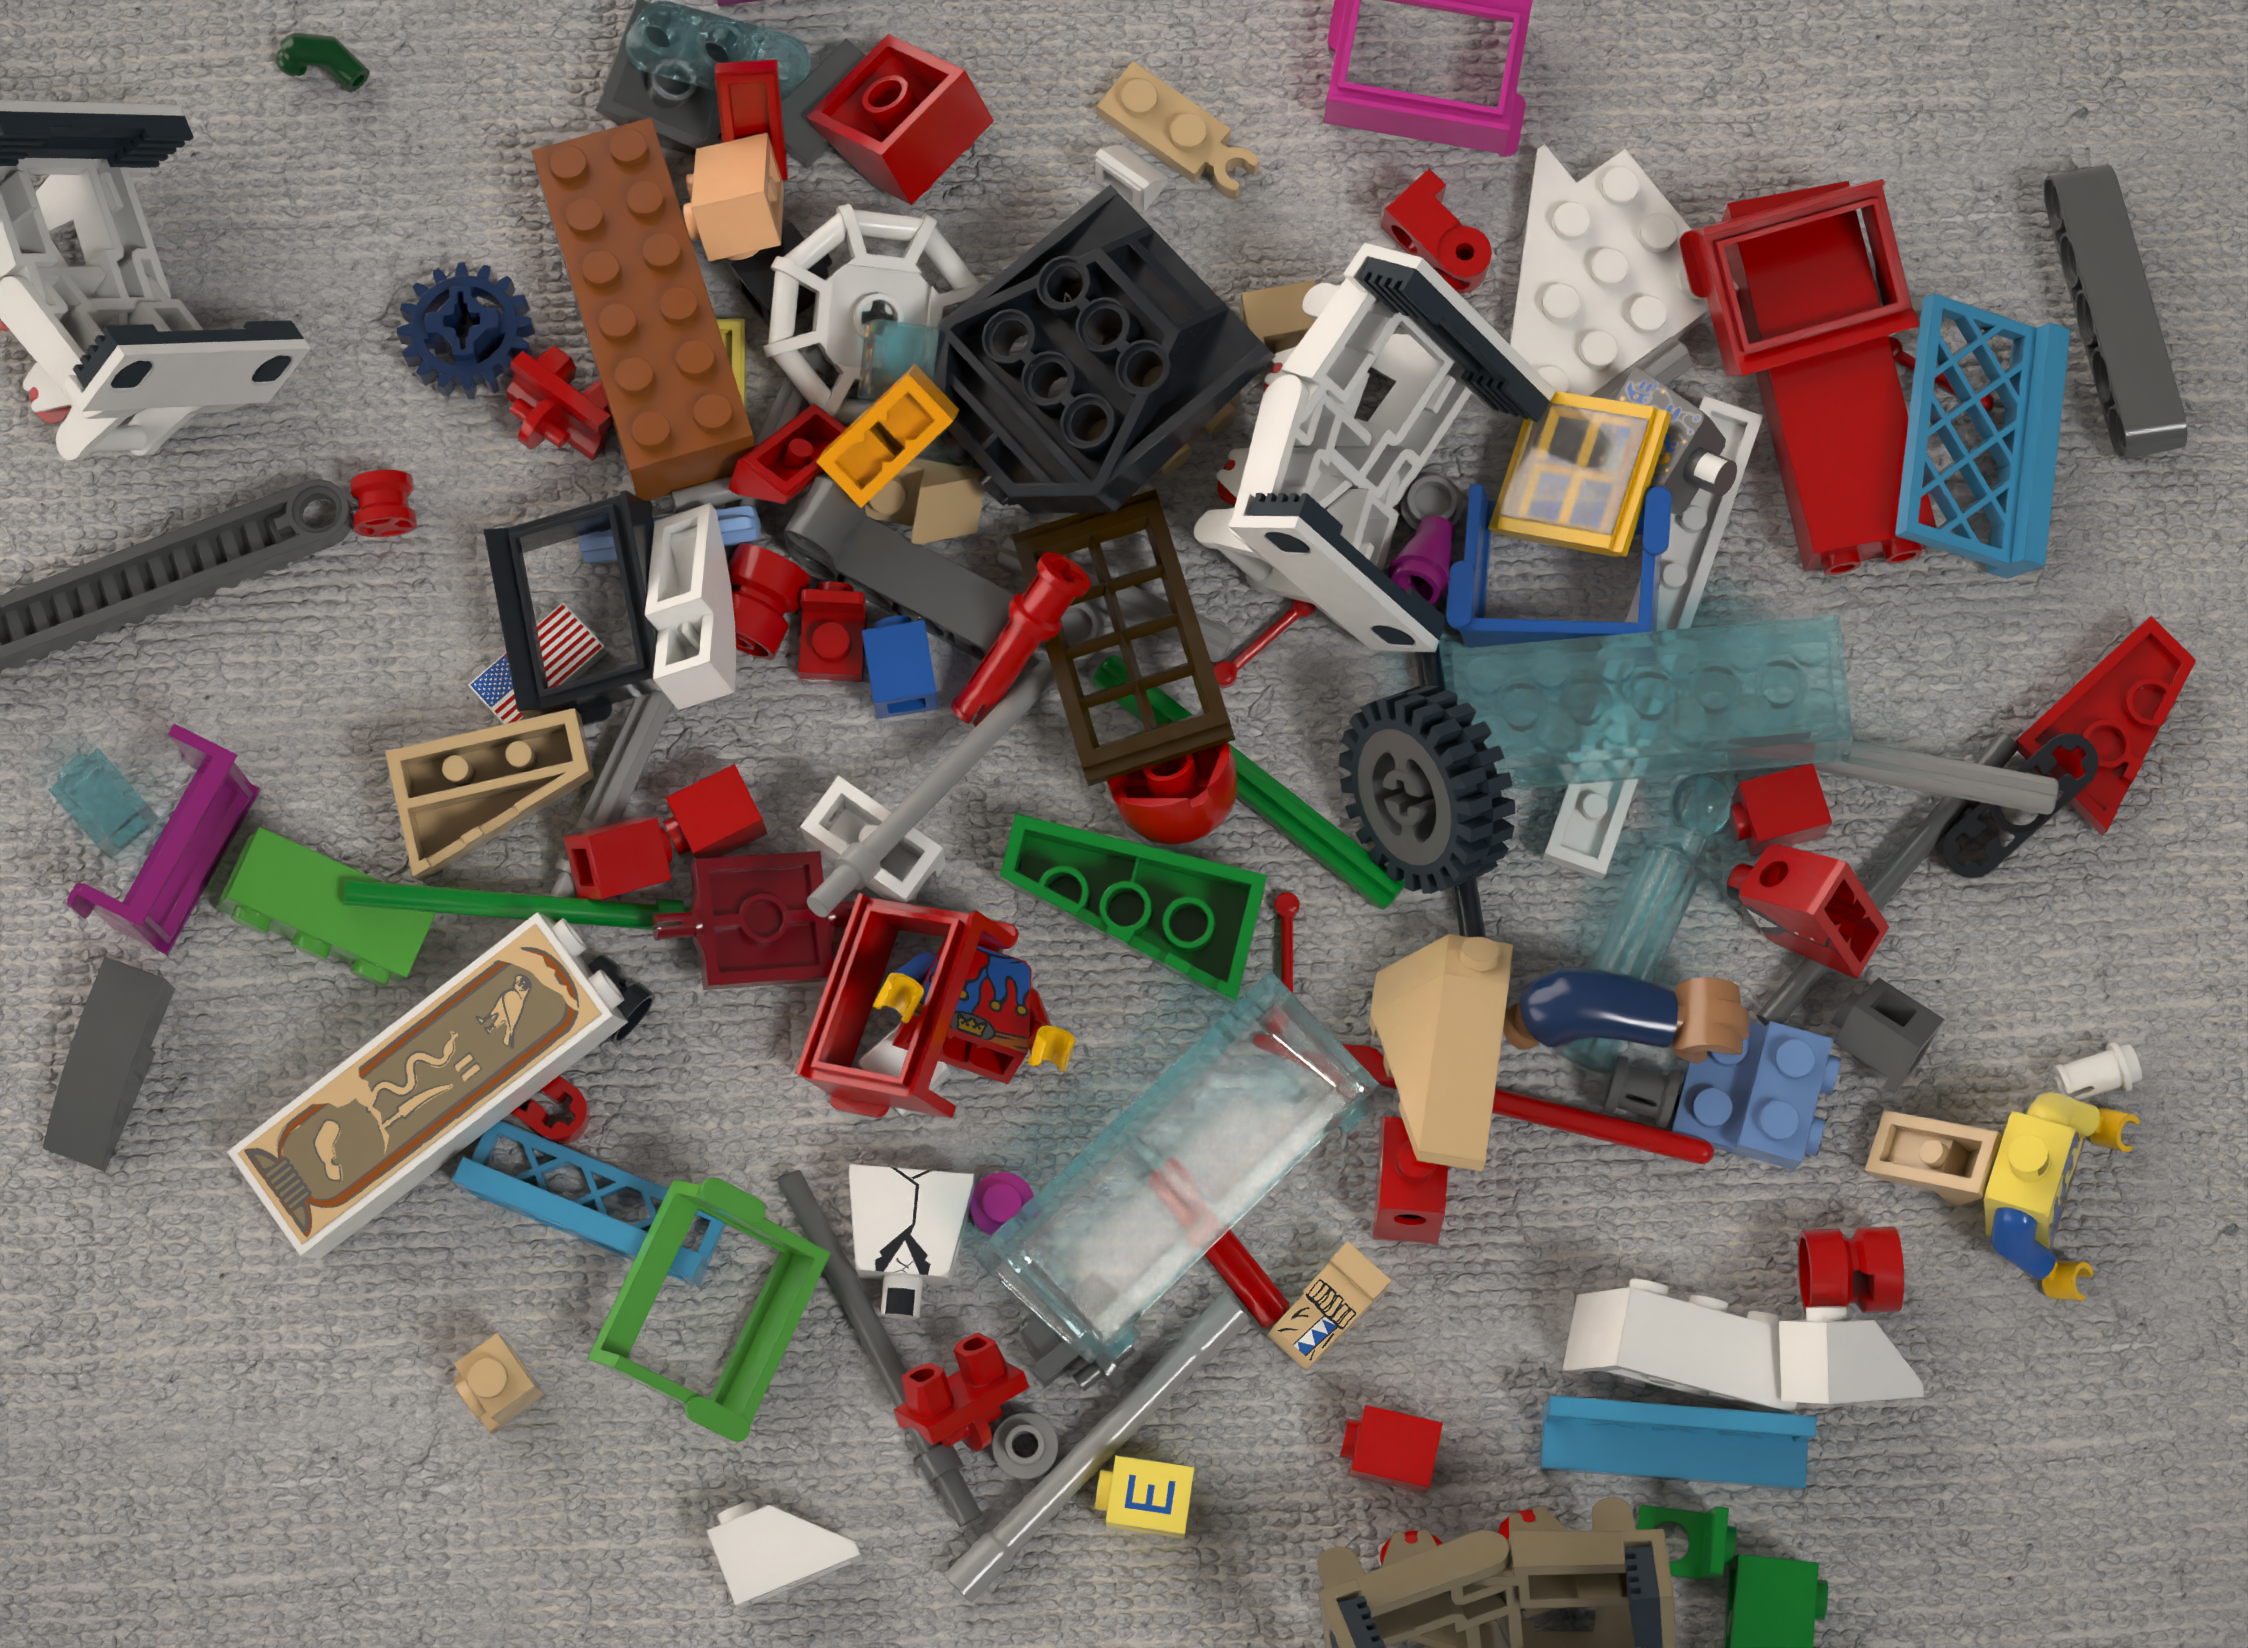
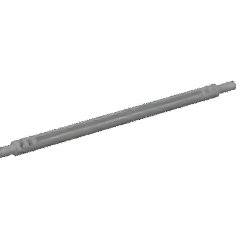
[550,262,846,923]

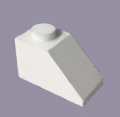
[1779,1306,1924,1404]
[706,1500,864,1610]

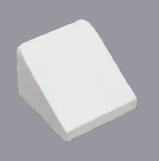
[1094,145,1168,212]

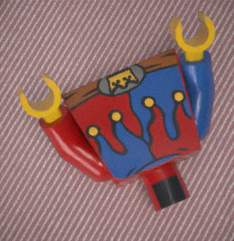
[873,937,1076,1084]

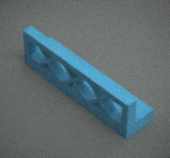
[452,1121,726,1288]
[1539,1395,1817,1490]

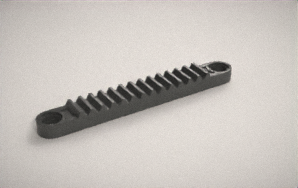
[0,479,353,674]

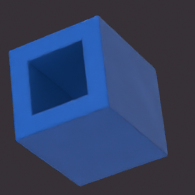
[862,616,939,719]

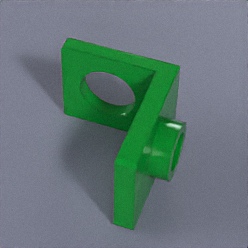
[1637,1505,1737,1581]

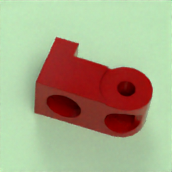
[1381,168,1492,294]

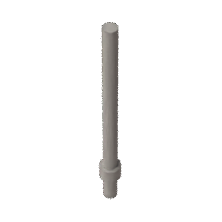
[807,660,1056,917]

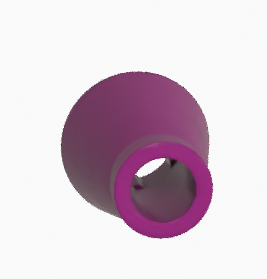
[1388,515,1455,605]

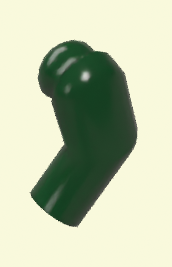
[275,32,370,93]

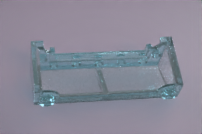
[973,970,1380,1364]

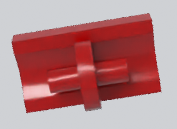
[506,345,613,461]
[893,1333,1029,1452]

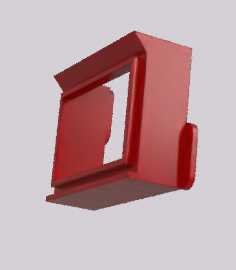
[1679,179,1920,376]
[795,893,1019,1118]

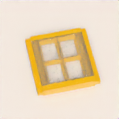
[1488,391,1672,557]

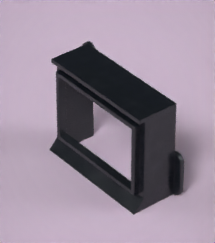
[483,490,661,727]

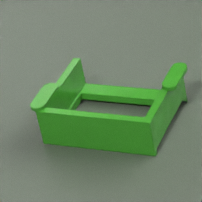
[587,1177,831,1442]

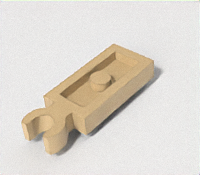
[1096,61,1259,200]

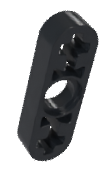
[1943,733,2098,879]

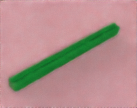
[1092,655,1404,909]

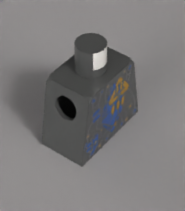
[1574,367,1737,514]

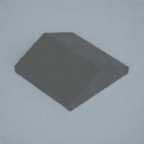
[595,0,750,155]

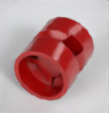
[728,543,811,660]
[1798,1226,1904,1314]

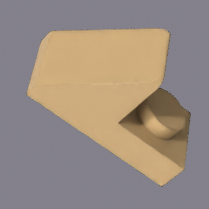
[865,458,985,544]
[1865,1110,2003,1206]

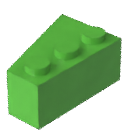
[215,826,436,987]

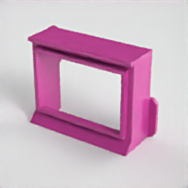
[1324,0,1533,157]

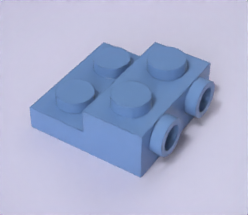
[1670,1021,1841,1170]

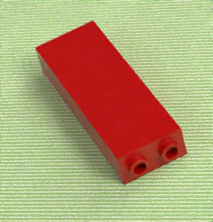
[1721,181,1937,575]

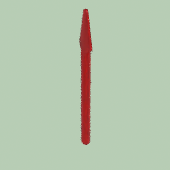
[1254,1036,1714,1164]

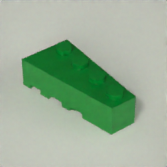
[1000,813,1267,1006]

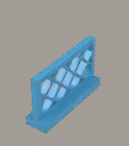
[1895,293,2071,579]

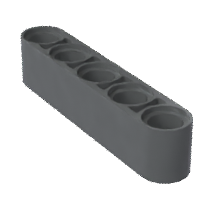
[2044,164,2188,460]

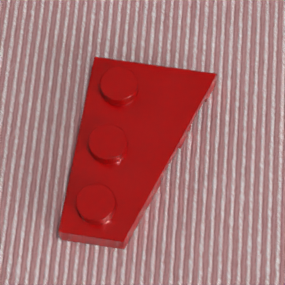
[2015,616,2196,836]

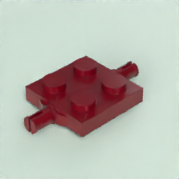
[652,851,855,990]

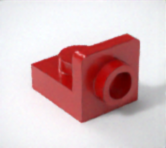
[798,582,867,682]

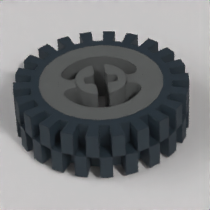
[1339,685,1515,894]

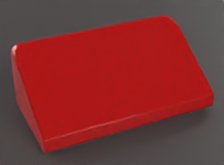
[728,403,847,504]

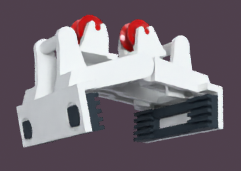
[0,100,311,460]
[1194,243,1556,652]

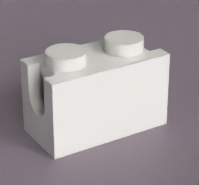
[800,776,946,905]

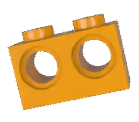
[816,364,959,508]

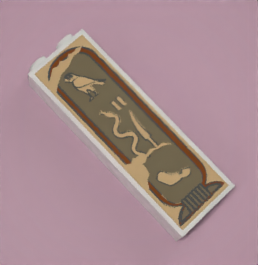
[227,912,628,1259]

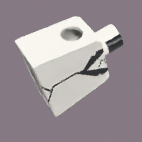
[849,1164,976,1320]

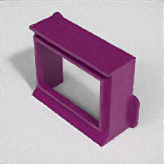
[67,723,261,956]

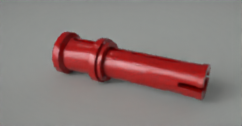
[951,552,1091,727]

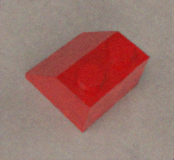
[806,34,994,205]

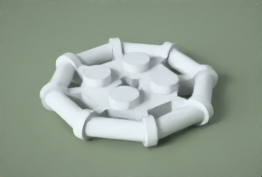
[763,204,986,424]

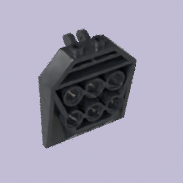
[933,184,1276,513]

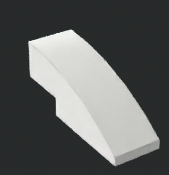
[645,503,736,710]

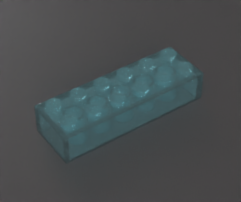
[1451,615,1853,791]

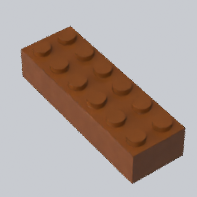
[531,117,755,501]

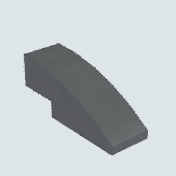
[43,957,175,1172]

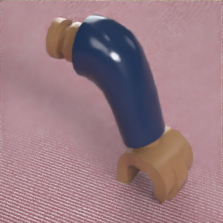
[1503,967,1749,1064]

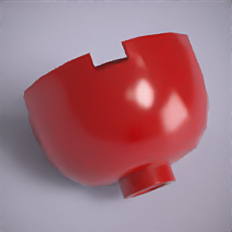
[1107,723,1238,845]

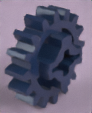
[396,262,535,400]

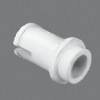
[2053,1042,2142,1100]

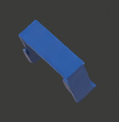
[1446,484,1672,654]

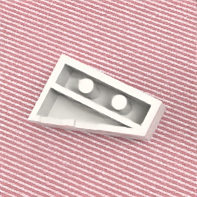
[1562,1279,1797,1414]

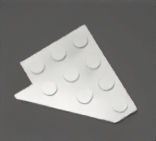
[1510,144,1740,396]

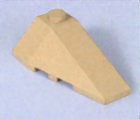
[1369,934,1513,1172]

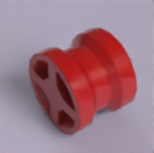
[350,470,417,537]

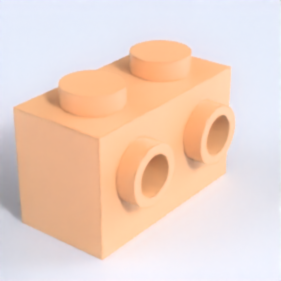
[683,133,784,262]

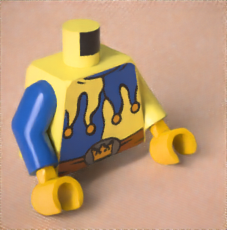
[1984,1092,2140,1301]

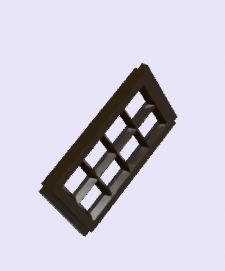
[1012,489,1236,786]

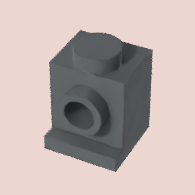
[1832,977,1945,1094]

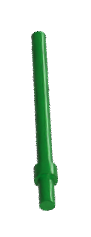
[343,879,690,939]

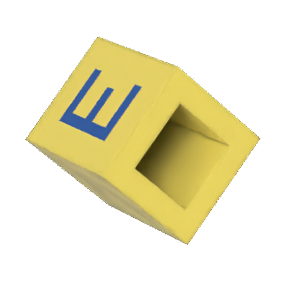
[1095,1456,1194,1539]

